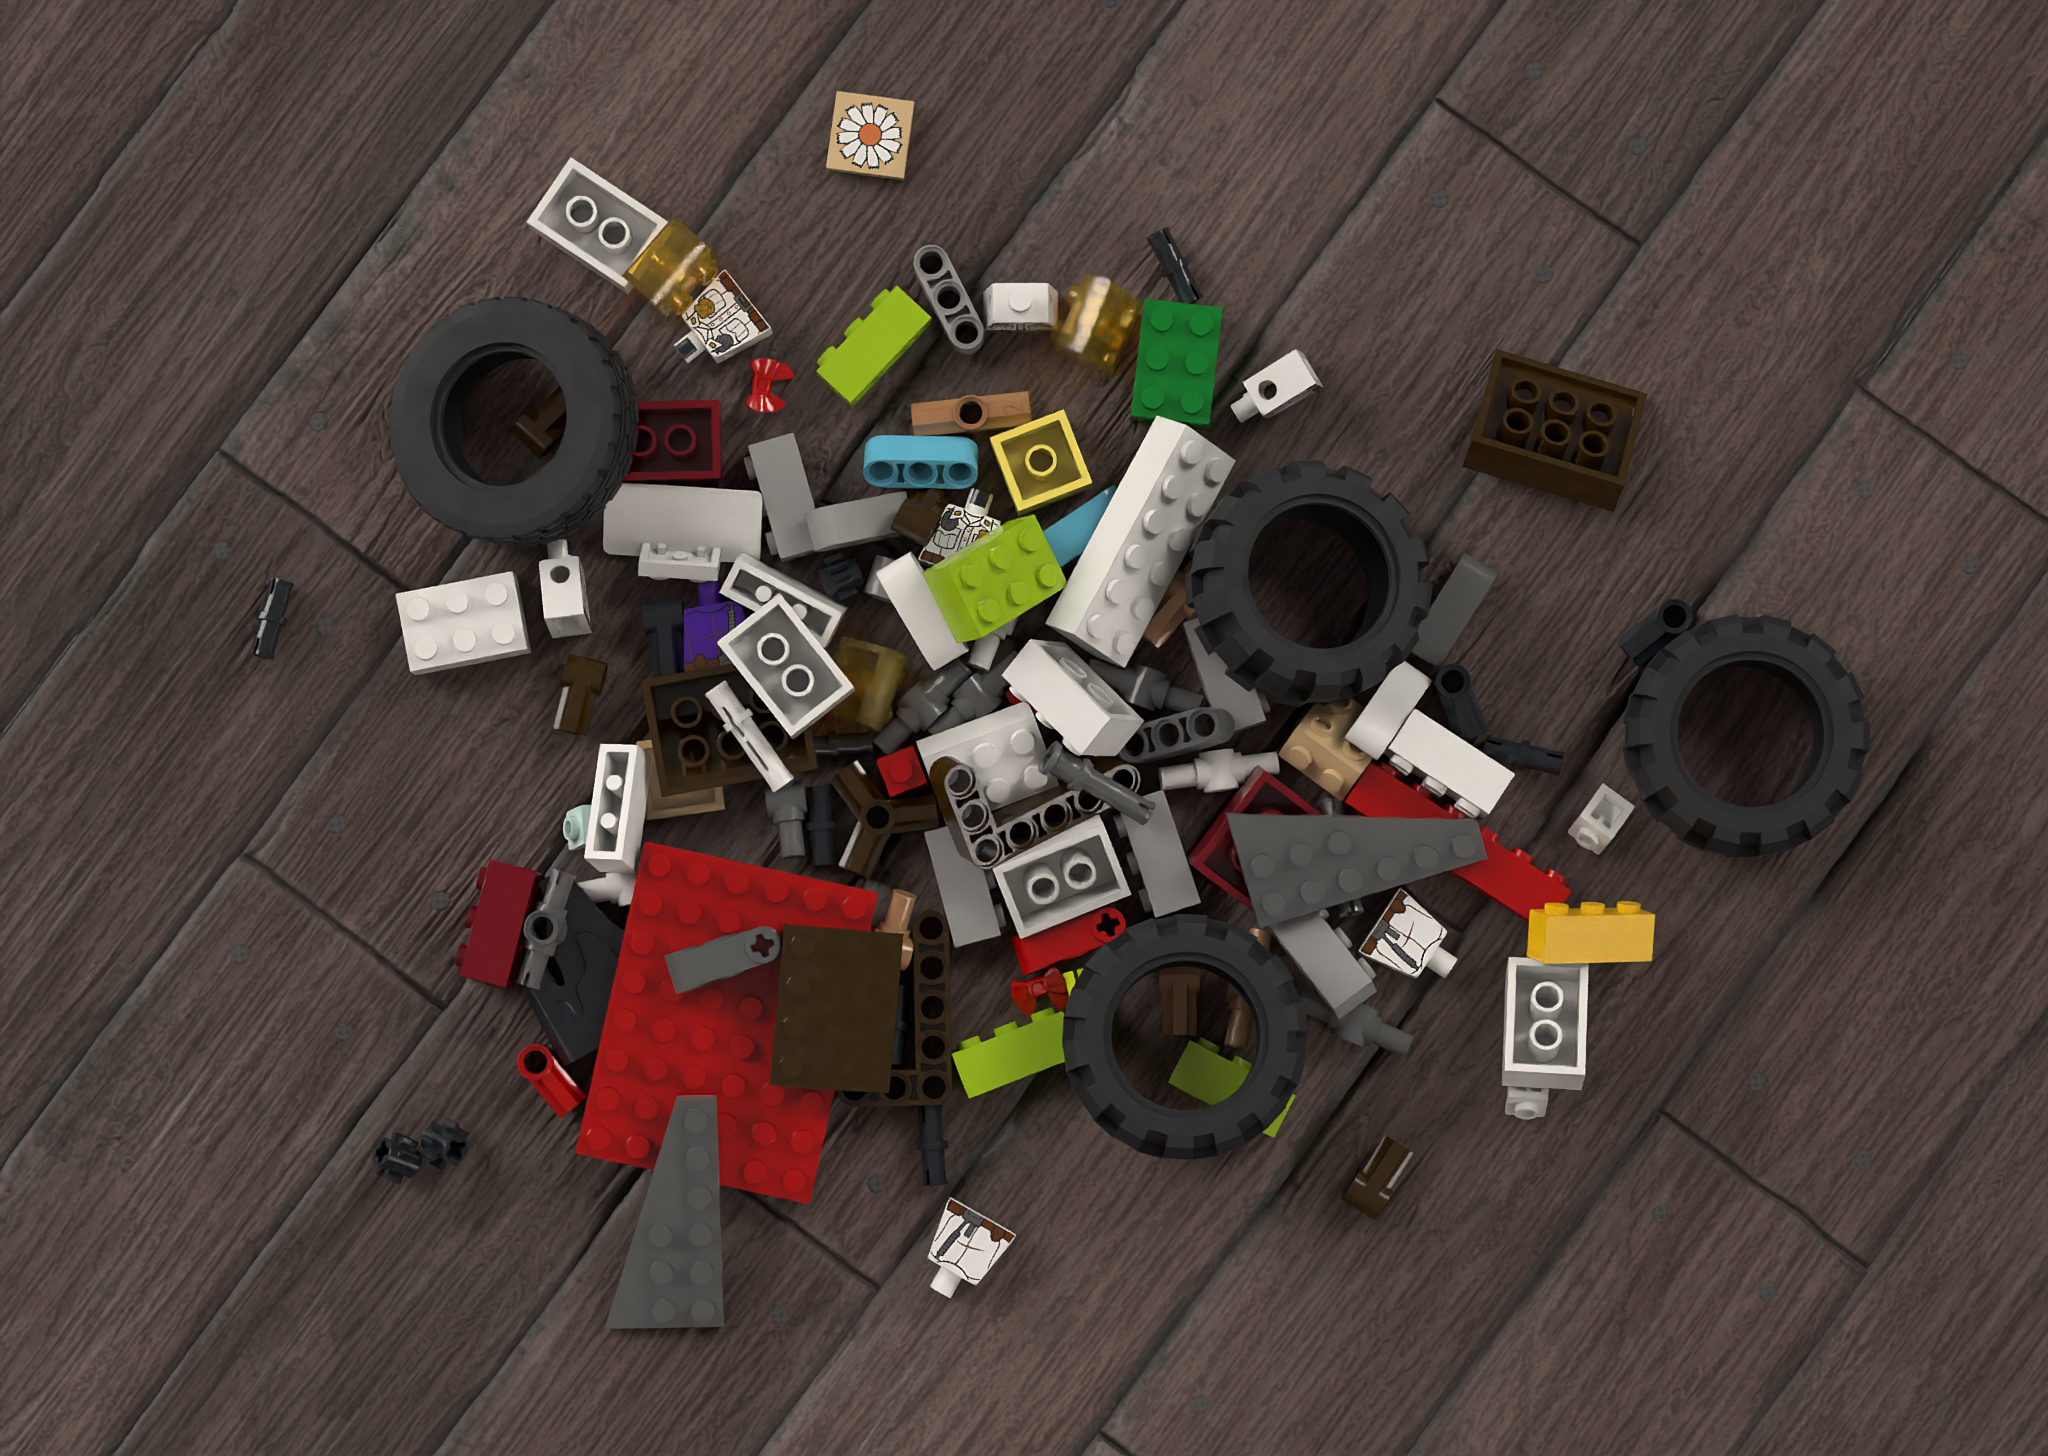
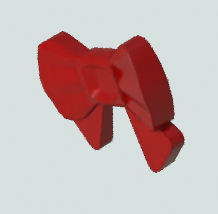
[745,358,794,413]
[1011,965,1069,1017]

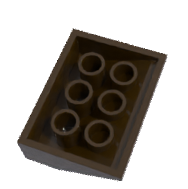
[1462,349,1647,512]
[640,663,818,798]
[770,923,904,1093]

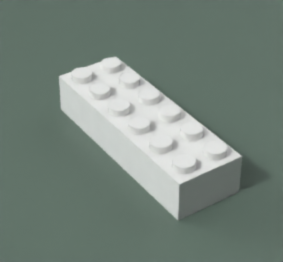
[1045,416,1236,668]

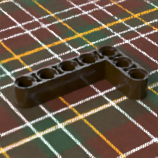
[929,756,1140,869]
[837,910,953,1107]

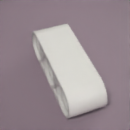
[876,552,969,671]
[1345,661,1432,760]

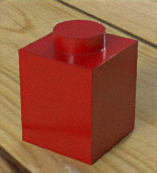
[876,746,928,799]

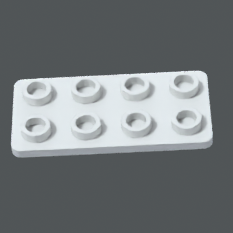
[603,482,763,583]

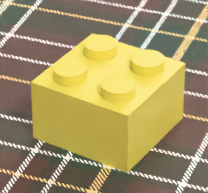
[990,409,1092,516]

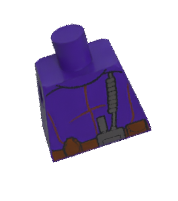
[684,581,746,672]

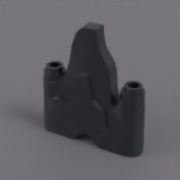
[522,876,629,1067]

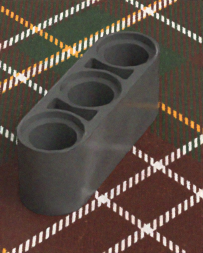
[1411,552,1499,669]
[1118,707,1235,763]

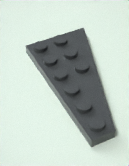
[1225,812,1488,928]
[605,1095,725,1329]

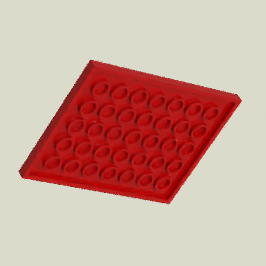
[576,841,878,1204]

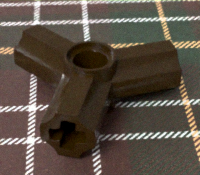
[829,760,939,880]

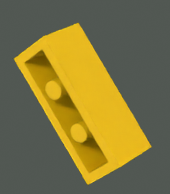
[1527,901,1655,964]

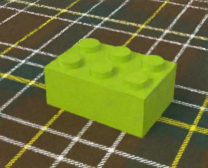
[922,514,1067,643]

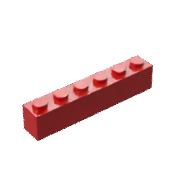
[1343,761,1571,923]

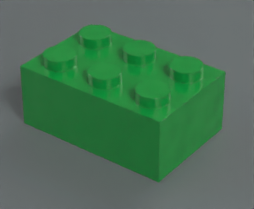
[1130,299,1223,431]

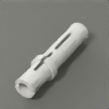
[705,680,794,793]

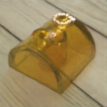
[622,216,719,319]
[1052,274,1142,376]
[826,636,908,732]

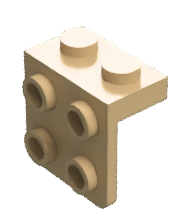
[1278,698,1373,801]

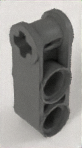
[664,926,782,994]

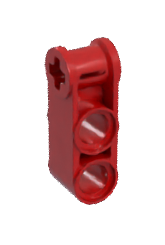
[1010,907,1126,976]

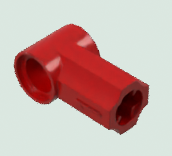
[517,1043,588,1119]

